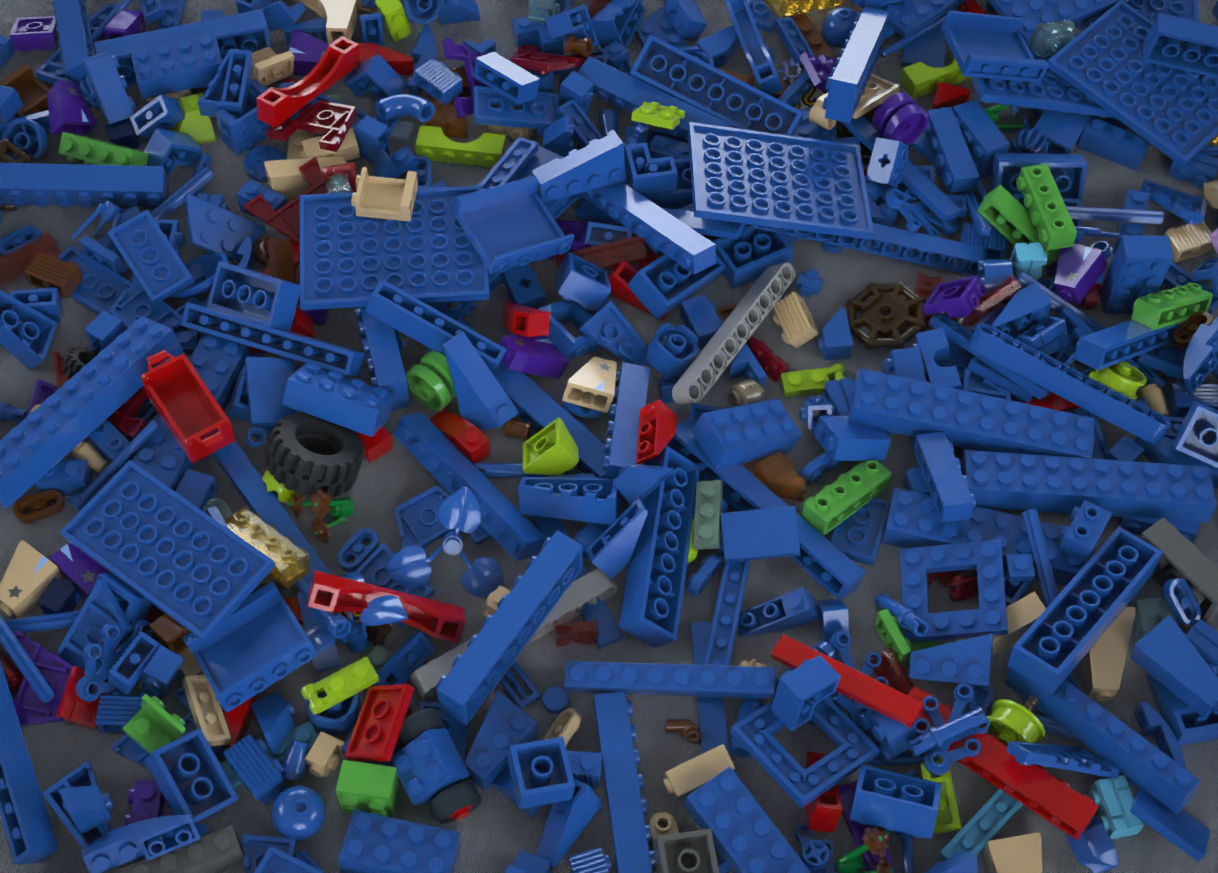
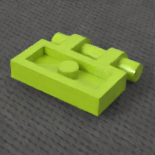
[631,101,686,130]

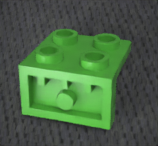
[874,609,942,668]
[123,694,186,754]

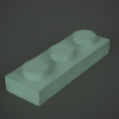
[693,480,723,550]

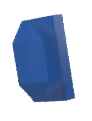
[1065,816,1119,873]

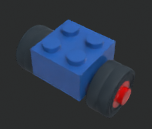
[391,708,482,824]

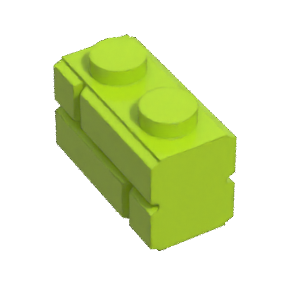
[375,0,412,42]

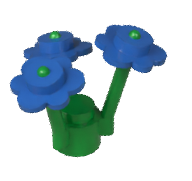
[984,104,1033,130]

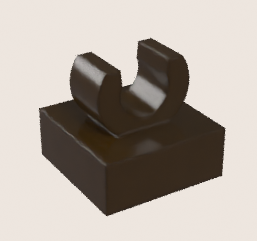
[366,623,394,647]

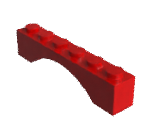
[256,36,359,127]
[307,570,466,643]

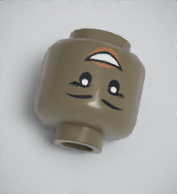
[728,379,765,407]

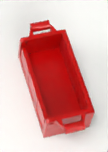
[141,350,236,464]

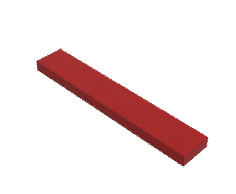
[770,634,924,728]

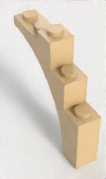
[291,0,358,45]

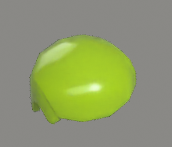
[262,470,295,503]

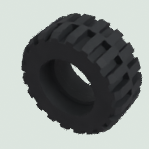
[265,411,365,498]

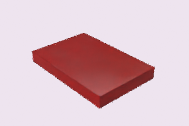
[344,684,415,762]

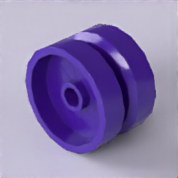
[872,92,929,146]

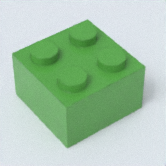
[336,760,400,818]

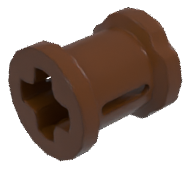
[565,36,593,57]
[503,418,533,442]

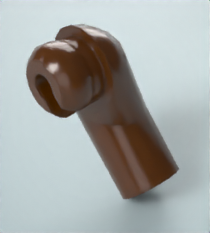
[254,236,270,266]
[665,719,701,743]

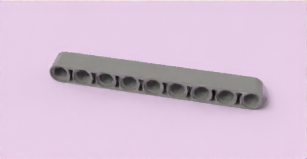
[672,263,795,405]
[410,568,619,700]

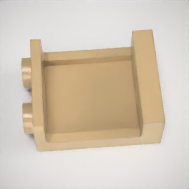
[351,167,418,222]

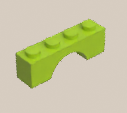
[899,57,971,99]
[415,125,506,168]

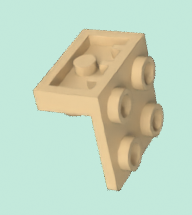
[251,47,294,86]

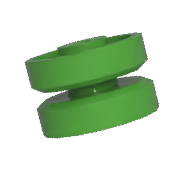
[405,351,456,411]

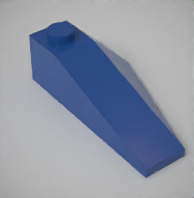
[443,331,519,431]

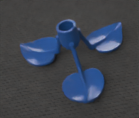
[386,486,504,598]
[302,572,408,653]

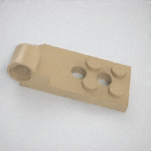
[809,74,900,130]

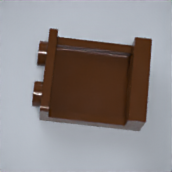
[0,64,50,118]

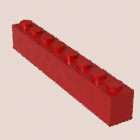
[908,686,1099,841]

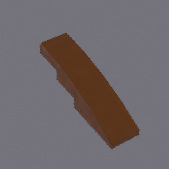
[266,237,296,284]

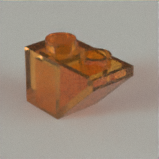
[425,100,468,139]
[754,451,807,502]

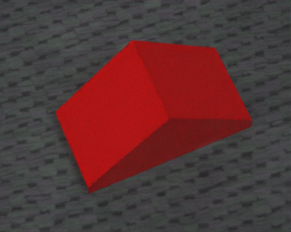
[932,82,971,110]

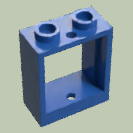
[539,299,602,360]

